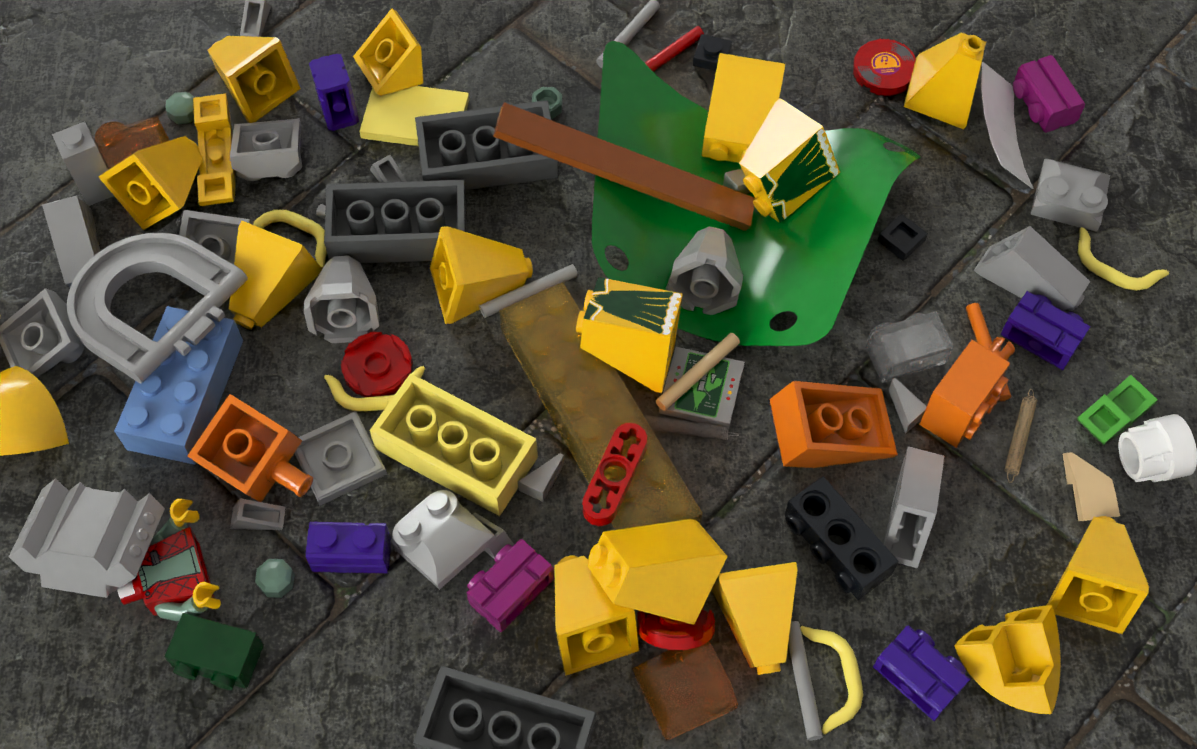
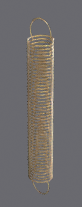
[1005,389,1037,483]

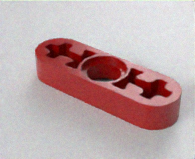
[582,423,647,526]

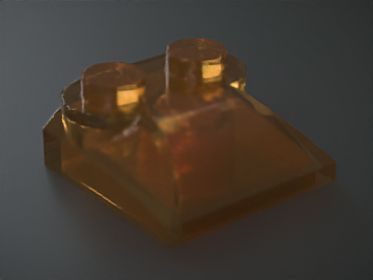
[94,116,170,169]
[632,642,738,741]

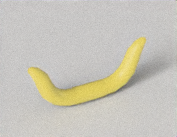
[253,209,327,268]
[1078,227,1169,291]
[324,366,425,412]
[800,626,864,734]

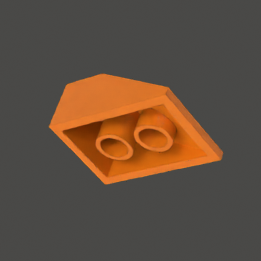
[769,381,898,468]

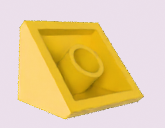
[353,8,423,96]

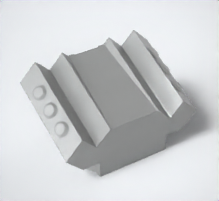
[9,478,165,598]

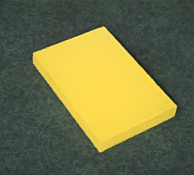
[359,86,469,146]

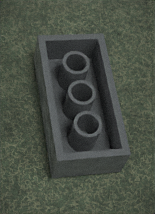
[415,100,558,190]
[324,180,467,263]
[413,666,596,749]

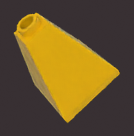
[904,33,986,129]
[207,36,301,123]
[98,136,203,230]
[229,221,322,330]
[430,226,533,324]
[1047,516,1149,634]
[554,555,639,676]
[711,562,798,675]

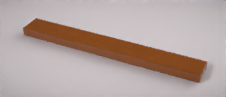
[493,102,755,231]

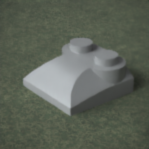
[230,118,302,181]
[1030,159,1110,232]
[172,210,254,278]
[0,288,85,377]
[390,490,496,590]

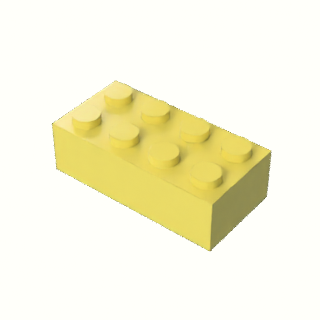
[369,373,538,516]

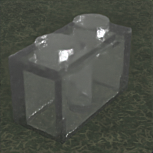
[865,311,954,383]

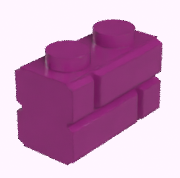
[1013,55,1085,133]
[466,539,555,633]

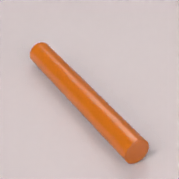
[966,303,1011,401]

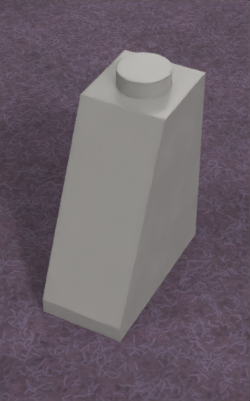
[52,121,114,206]
[42,195,100,287]
[974,226,1090,311]
[883,446,945,568]

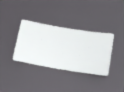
[981,62,1033,189]

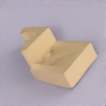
[1063,452,1120,521]

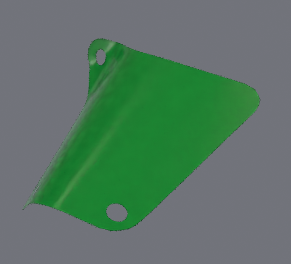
[592,41,921,346]

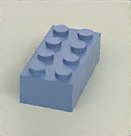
[114,306,243,465]

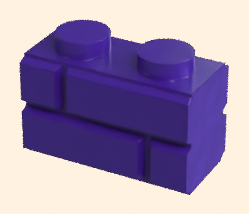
[309,53,359,131]
[1000,291,1091,370]
[306,522,391,573]
[873,625,970,721]

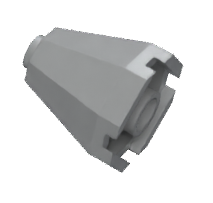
[667,226,743,315]
[304,256,379,343]

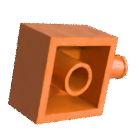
[919,337,1015,448]
[187,394,313,502]

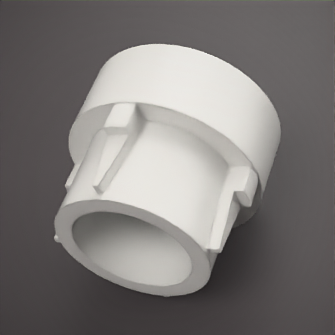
[1118,414,1197,482]

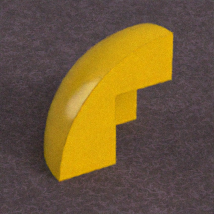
[0,366,69,456]
[954,605,1061,714]

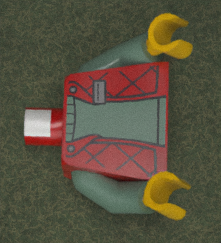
[117,499,221,622]

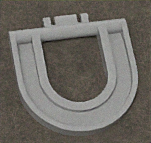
[67,233,248,384]

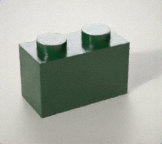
[164,613,264,690]

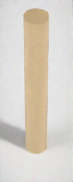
[655,333,740,411]

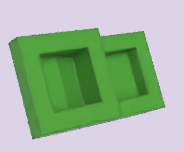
[1077,375,1158,445]

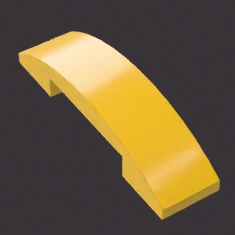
[193,93,236,206]

